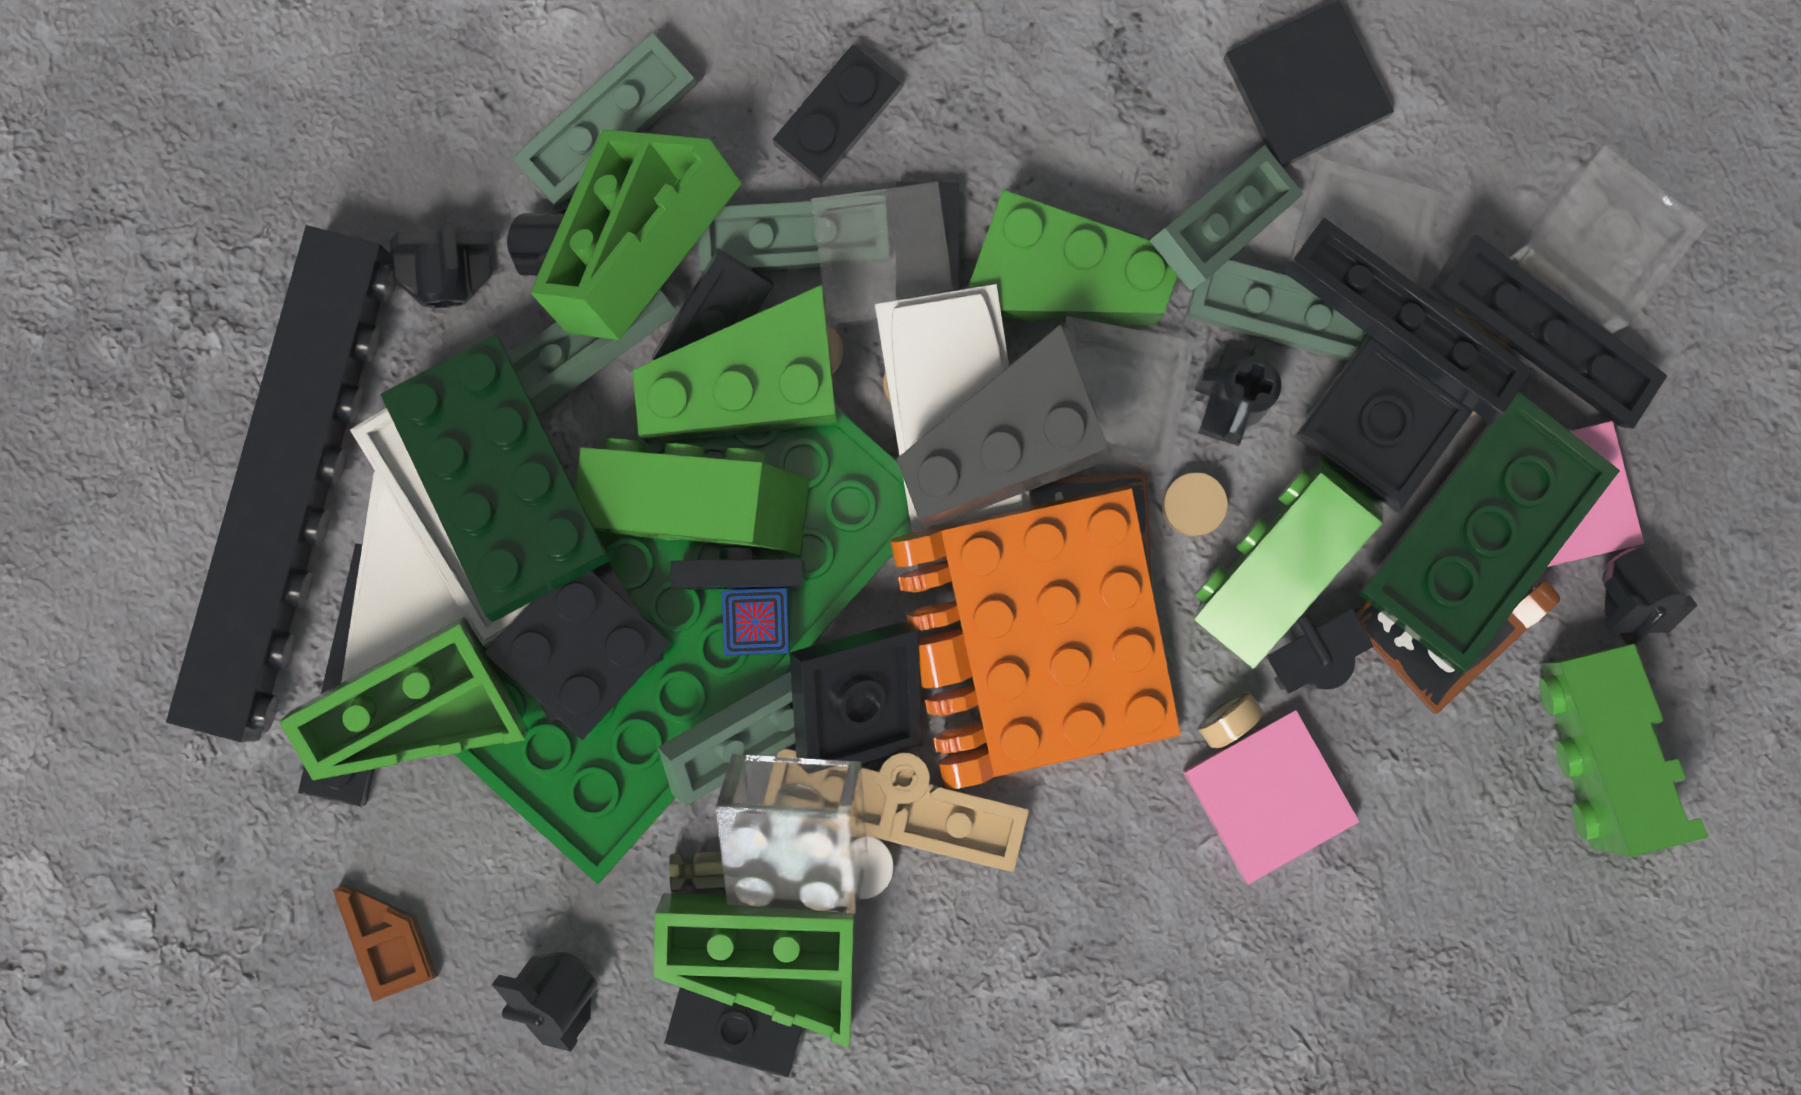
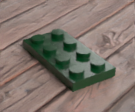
[380,334,611,622]
[1358,391,1620,674]

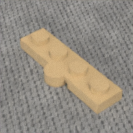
[764,748,1029,873]

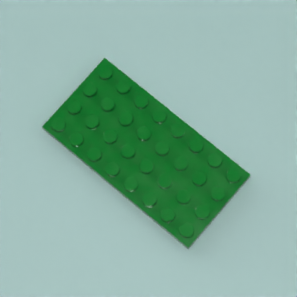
[454,408,912,885]

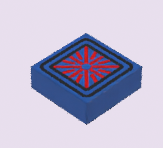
[722,588,790,656]

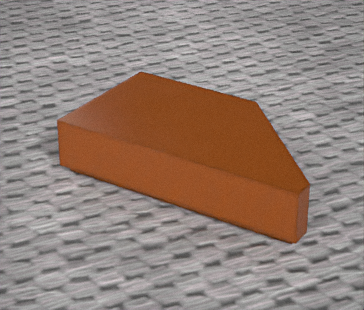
[333,885,438,1002]

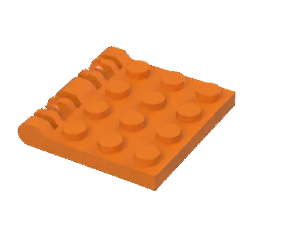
[890,485,1181,789]

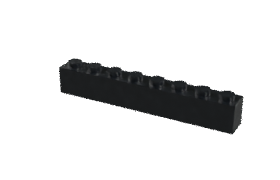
[166,225,396,742]

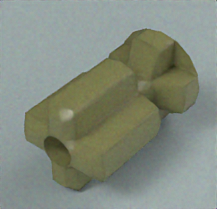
[669,851,733,892]

